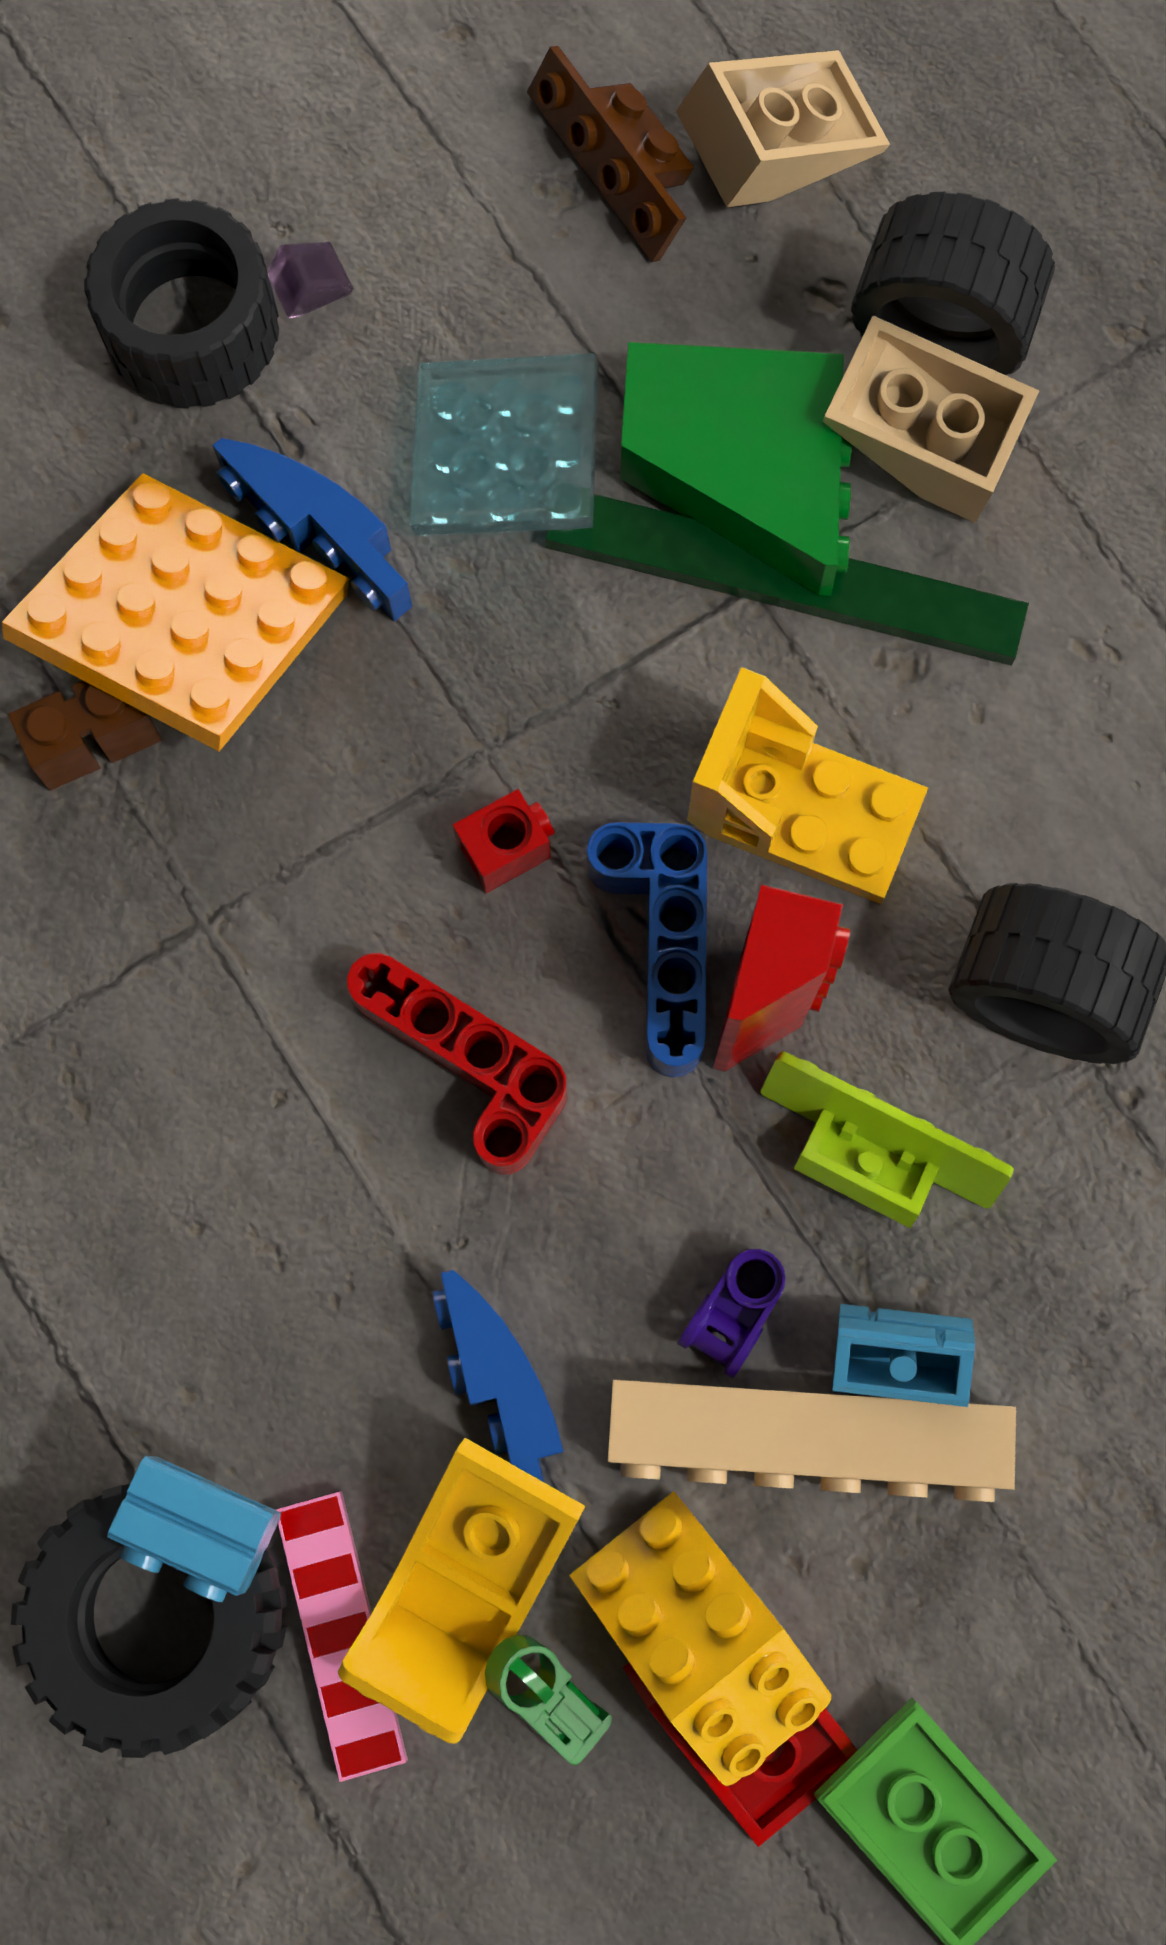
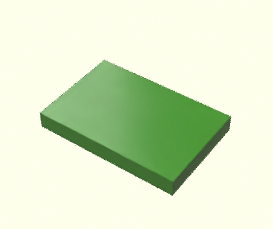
[813,1697,1057,1945]

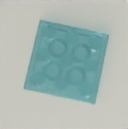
[410,353,598,536]

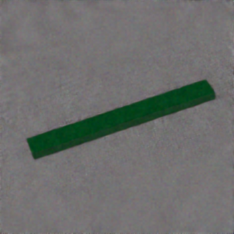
[546,486,1029,666]

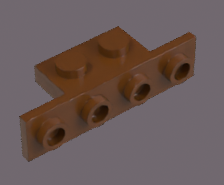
[527,46,694,262]

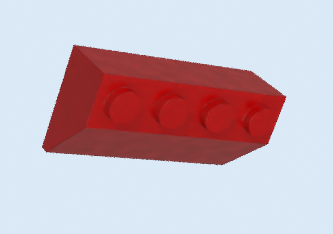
[713,884,850,1072]

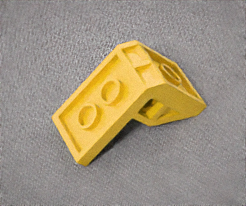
[687,667,928,904]

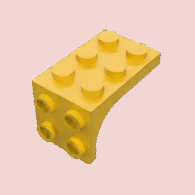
[338,1438,585,1744]
[569,1491,831,1786]

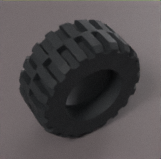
[10,1484,288,1758]

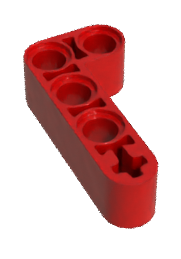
[347,953,567,1175]

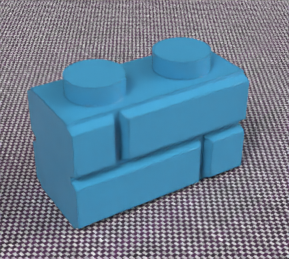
[832,1304,975,1407]
[107,1456,281,1602]

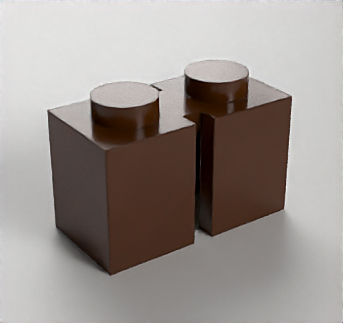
[8,681,162,791]

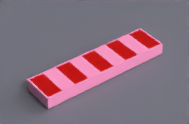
[276,1491,408,1782]

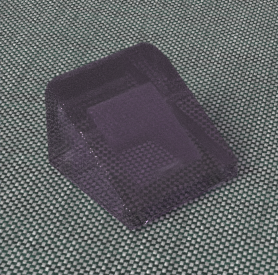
[268,242,354,318]

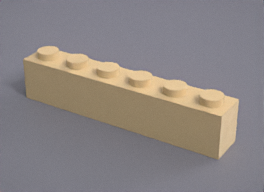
[607,1380,1016,1502]

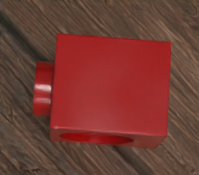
[452,789,555,894]

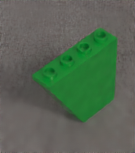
[620,342,852,596]

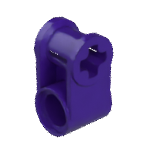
[677,1249,786,1379]

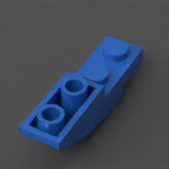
[212,438,412,622]
[433,1270,565,1483]

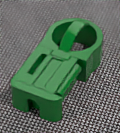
[485,1635,612,1765]

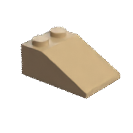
[676,50,890,207]
[823,316,1039,523]

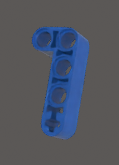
[587,822,707,1078]

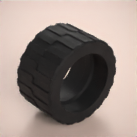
[851,191,1055,376]
[84,198,279,409]
[948,883,1166,1064]

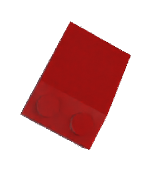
[623,1663,857,1847]

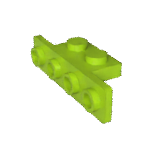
[760,1051,1014,1229]

